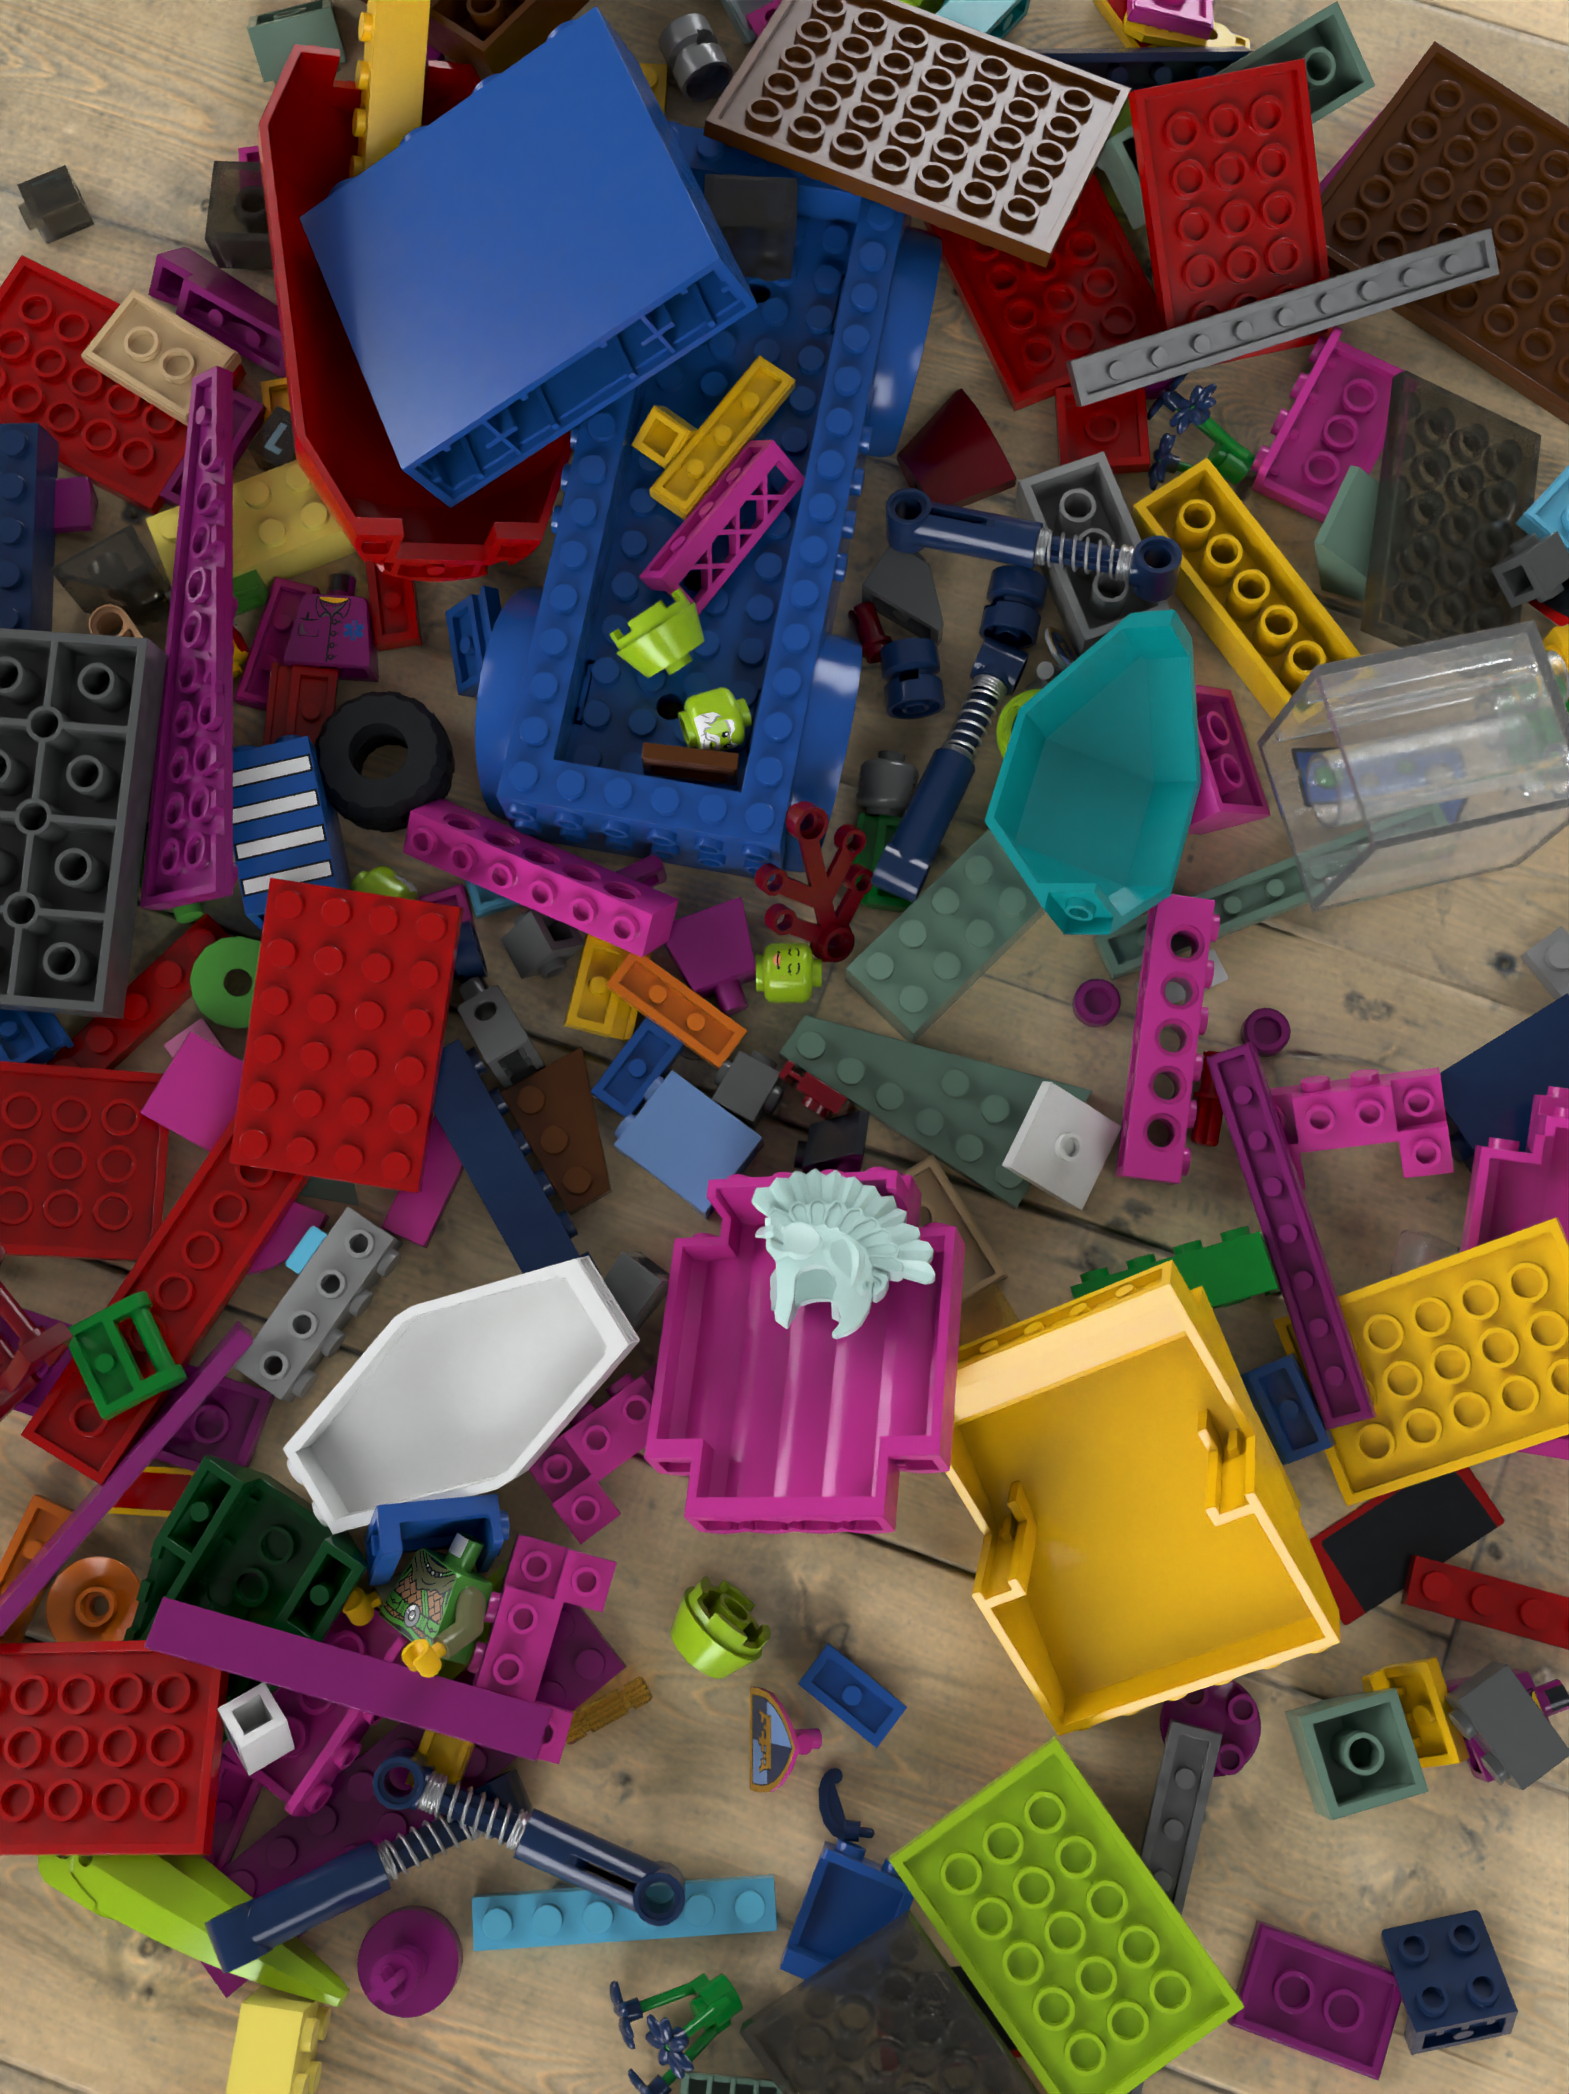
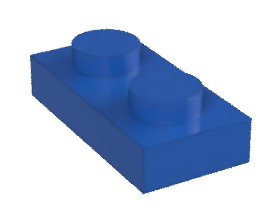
[590,1017,685,1119]
[798,1642,907,1748]

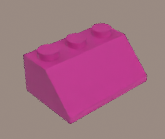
[1188,685,1271,835]

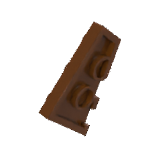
[500,1046,612,1216]

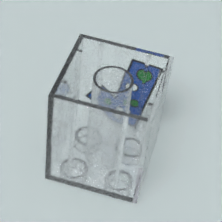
[1257,620,1569,913]

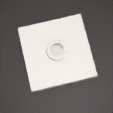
[1002,1081,1122,1211]

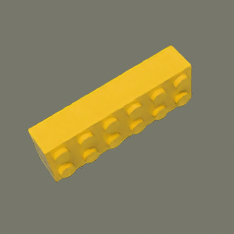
[1131,458,1372,738]

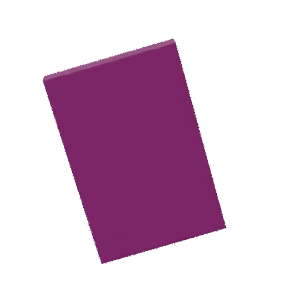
[1227,1920,1402,2081]

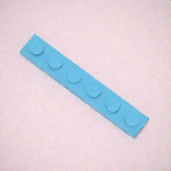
[472,1874,777,1951]

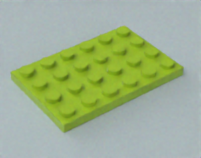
[889,1736,1245,2094]

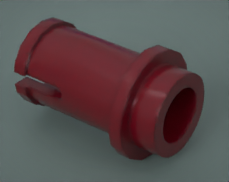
[847,602,893,664]

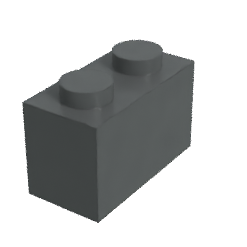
[1445,1661,1569,1790]

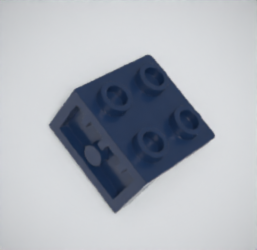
[1381,1910,1518,2055]

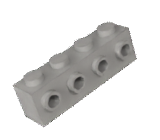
[234,1206,403,1402]

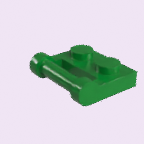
[67,1291,187,1420]

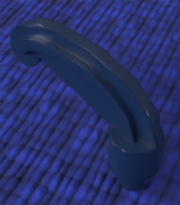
[819,1768,875,1842]

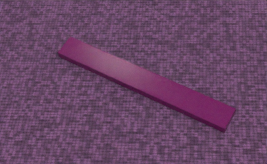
[1206,1042,1377,1430]
[0,1321,253,1637]
[144,1597,553,1762]

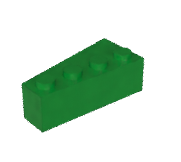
[1070,1226,1281,1309]

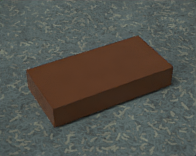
[641,742,739,786]

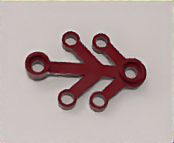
[754,801,873,963]

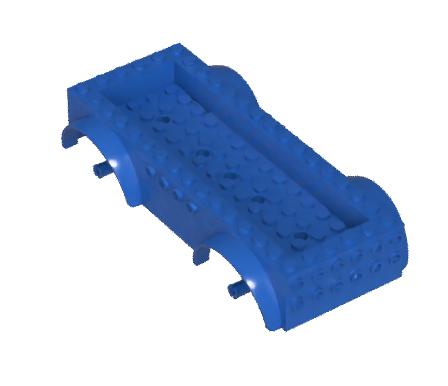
[475,121,942,882]

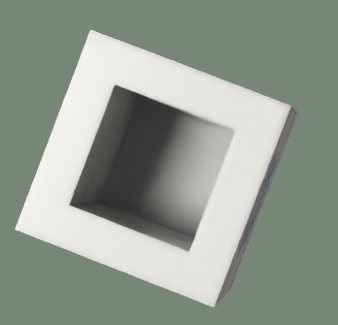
[217,1683,295,1776]

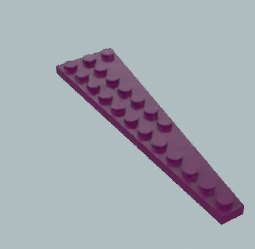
[140,366,238,911]

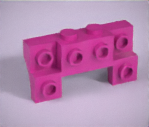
[1269,1067,1454,1190]
[529,1364,657,1545]
[468,1533,617,1764]

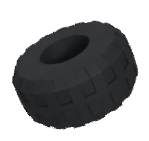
[314,691,455,832]

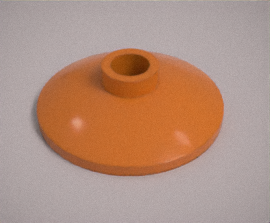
[46,1556,141,1642]

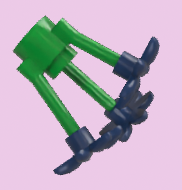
[1147,373,1255,491]
[610,1973,743,2094]

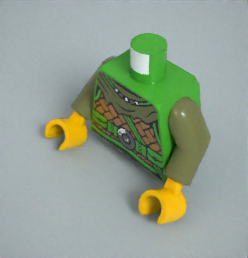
[342,1531,493,1678]

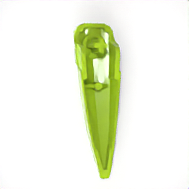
[38,1855,350,2007]

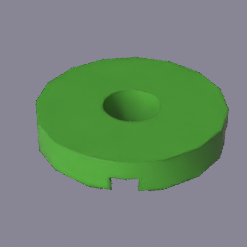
[190,936,261,1029]

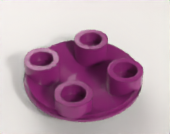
[1160,1680,1261,1777]

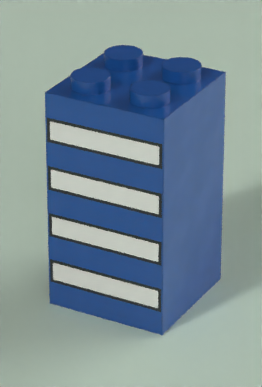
[233,735,352,931]

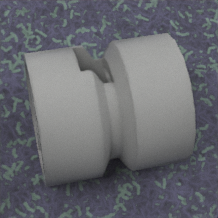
[658,13,733,102]

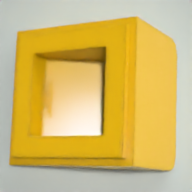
[631,405,698,469]

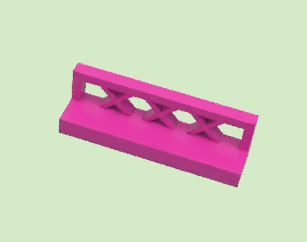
[639,440,805,615]

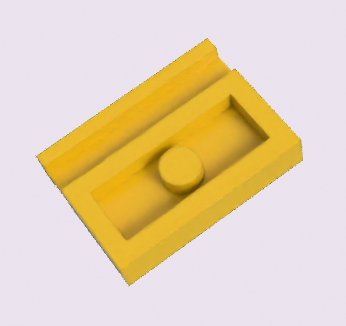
[563,934,652,1043]

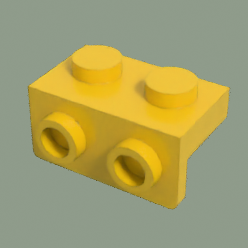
[1361,1656,1470,1769]

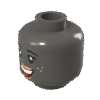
[856,751,919,818]

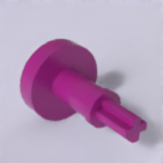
[357,1905,463,2018]

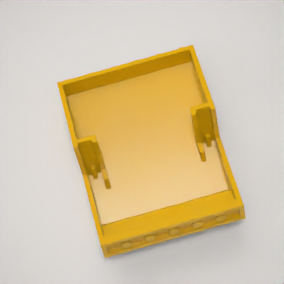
[945,1260,1340,1736]

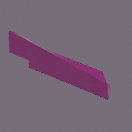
[148,247,286,378]

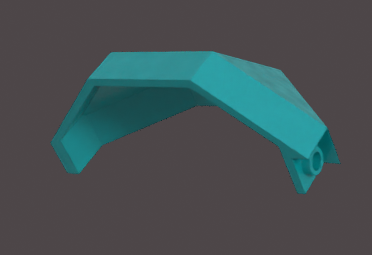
[984,609,1201,935]

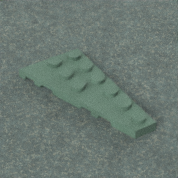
[779,1015,1092,1210]

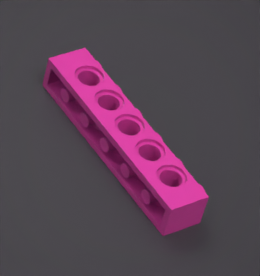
[403,798,679,957]
[1115,894,1220,1185]

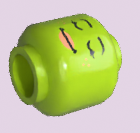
[756,943,822,1003]

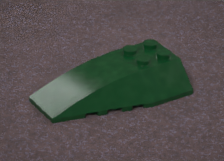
[123,1455,369,1744]

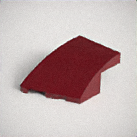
[896,388,1017,507]

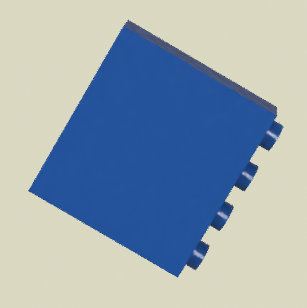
[299,6,758,508]

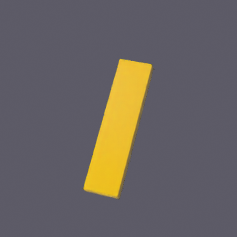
[649,355,796,520]

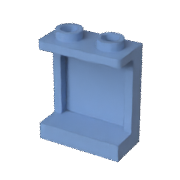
[614,1070,764,1219]

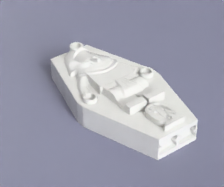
[283,1256,640,1534]

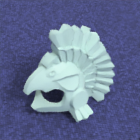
[752,1168,935,1339]

